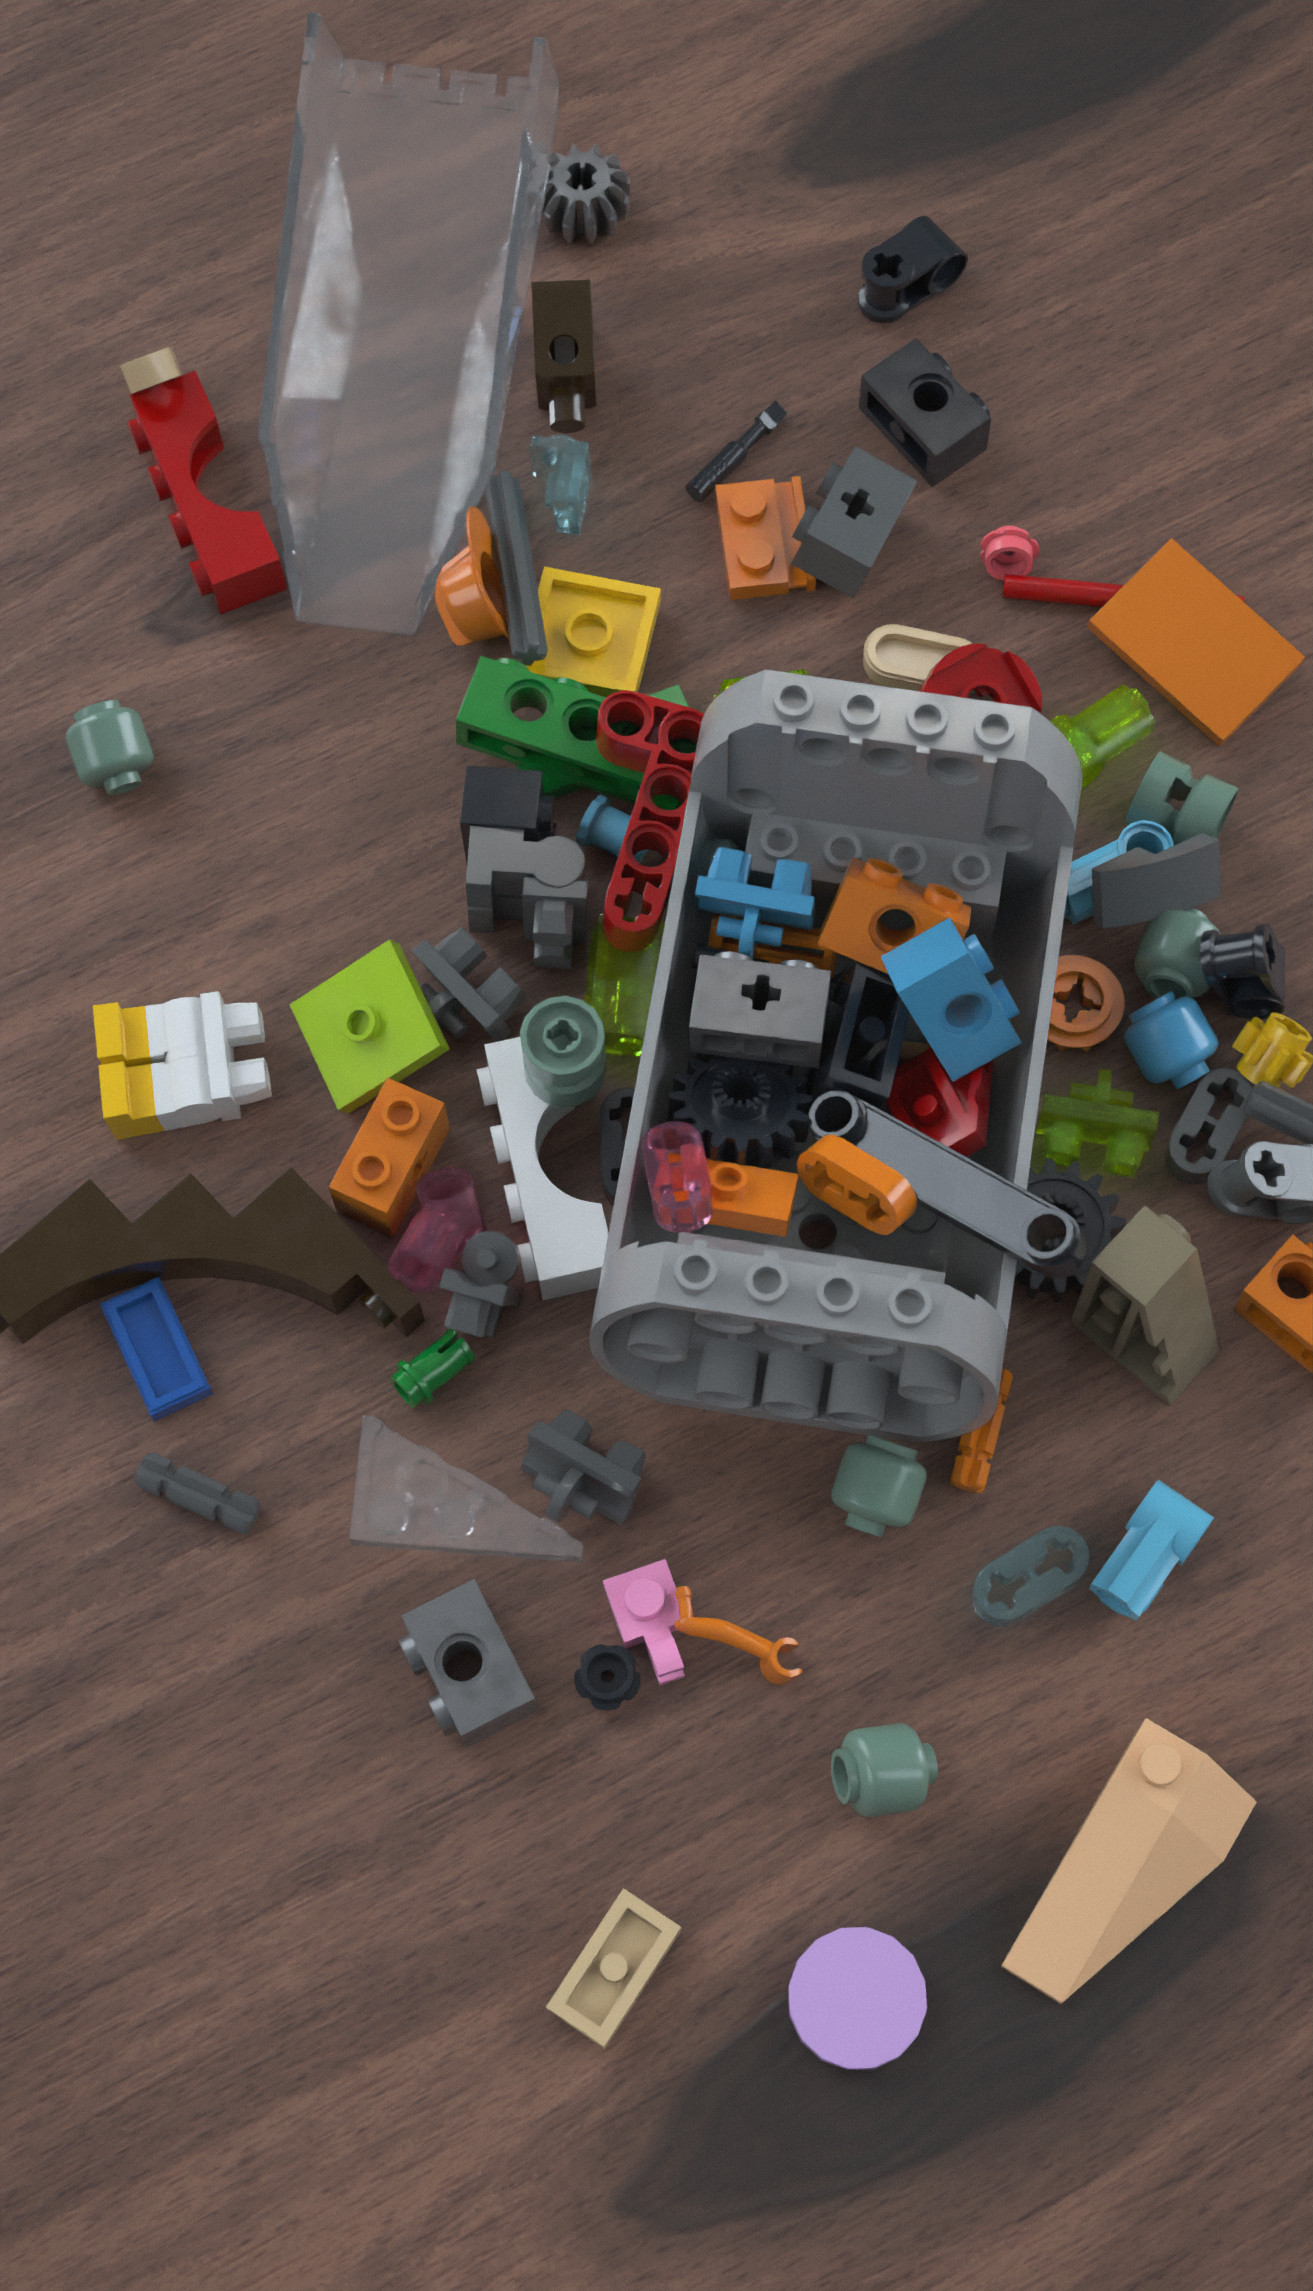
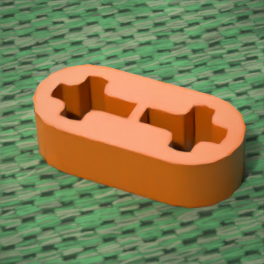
[797,1135,917,1235]

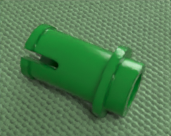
[390,1328,476,1408]

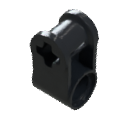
[858,216,968,323]
[1200,924,1285,1019]

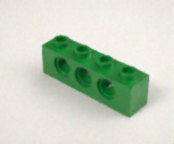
[456,656,697,810]

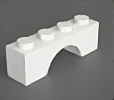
[476,1037,609,1300]

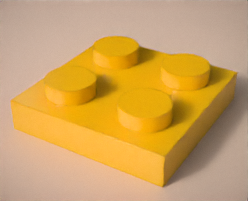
[526,567,661,698]

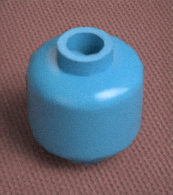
[1123,991,1219,1089]

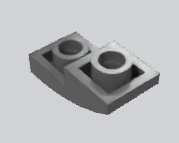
[1092,833,1221,929]

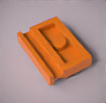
[715,476,816,600]

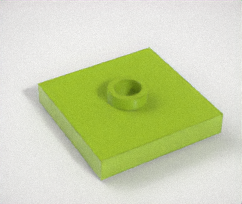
[289,939,450,1114]

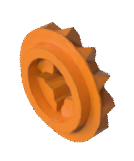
[1047,955,1125,1052]

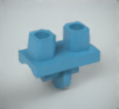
[695,847,816,959]

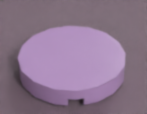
[788,1927,927,2070]

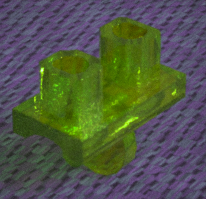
[1036,1068,1159,1178]

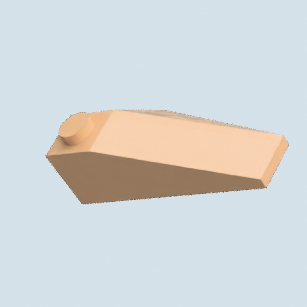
[1001,1718,1257,2004]

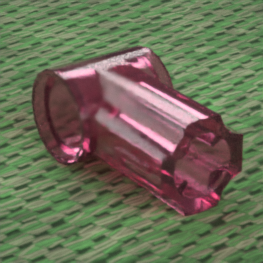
[388,1166,487,1293]

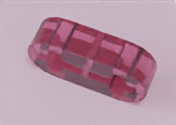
[642,1121,713,1233]

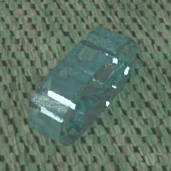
[972,1526,1089,1626]

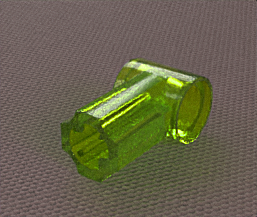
[1050,684,1156,790]

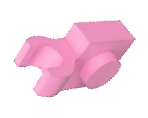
[603,1559,685,1686]

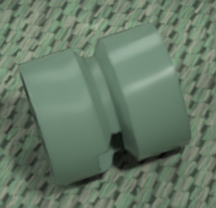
[1125,751,1239,846]
[520,996,607,1107]

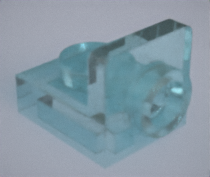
[529,435,592,535]

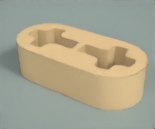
[120,346,182,394]

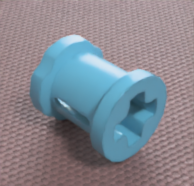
[576,794,648,864]

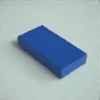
[100,1277,213,1422]

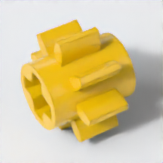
[1232,1012,1313,1088]

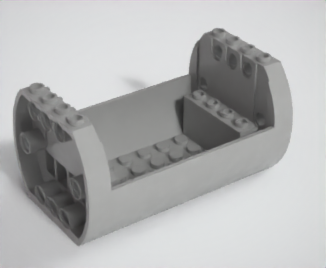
[589,669,1083,1443]

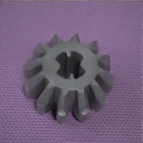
[534,143,631,245]

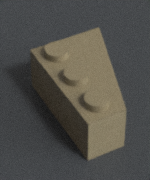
[1070,1205,1220,1406]

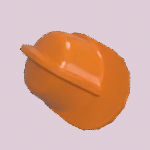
[435,506,509,646]

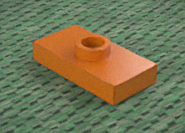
[654,1152,799,1237]

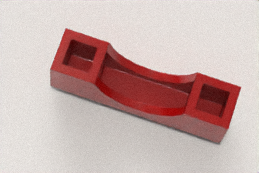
[126,371,287,615]

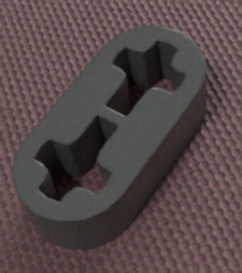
[1165,1068,1253,1184]

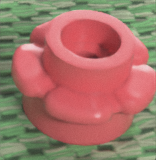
[980,526,1039,581]

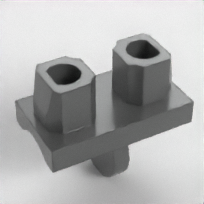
[411,927,526,1042]
[439,1231,525,1337]
[520,1409,646,1526]

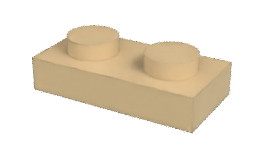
[546,1888,681,2049]

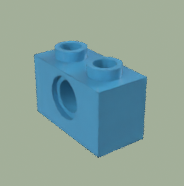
[881,917,1022,1081]

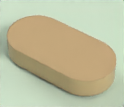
[863,624,974,696]

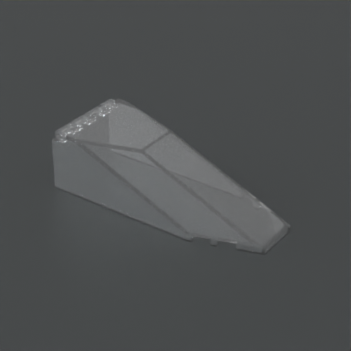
[258,12,560,637]

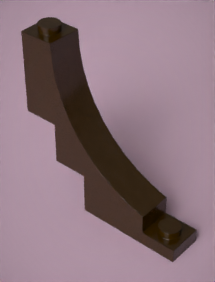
[0,1167,425,1344]

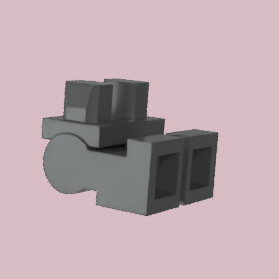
[466,825,587,969]

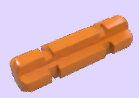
[950,1368,1013,1493]

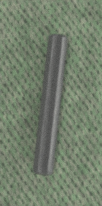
[485,470,548,666]

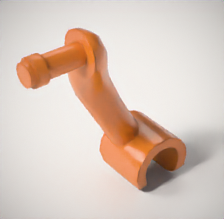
[674,1586,803,1685]

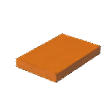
[1087,538,1306,747]

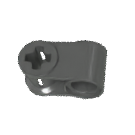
[1207,1141,1313,1224]

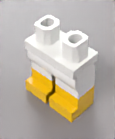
[93,991,272,1140]

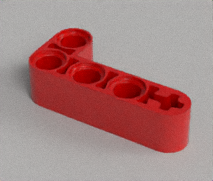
[596,690,704,952]

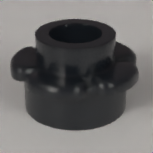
[574,1644,641,1711]

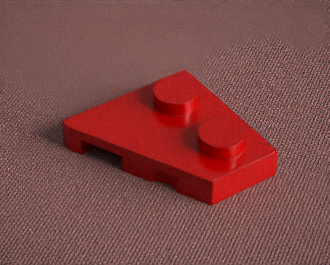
[886,1047,993,1157]

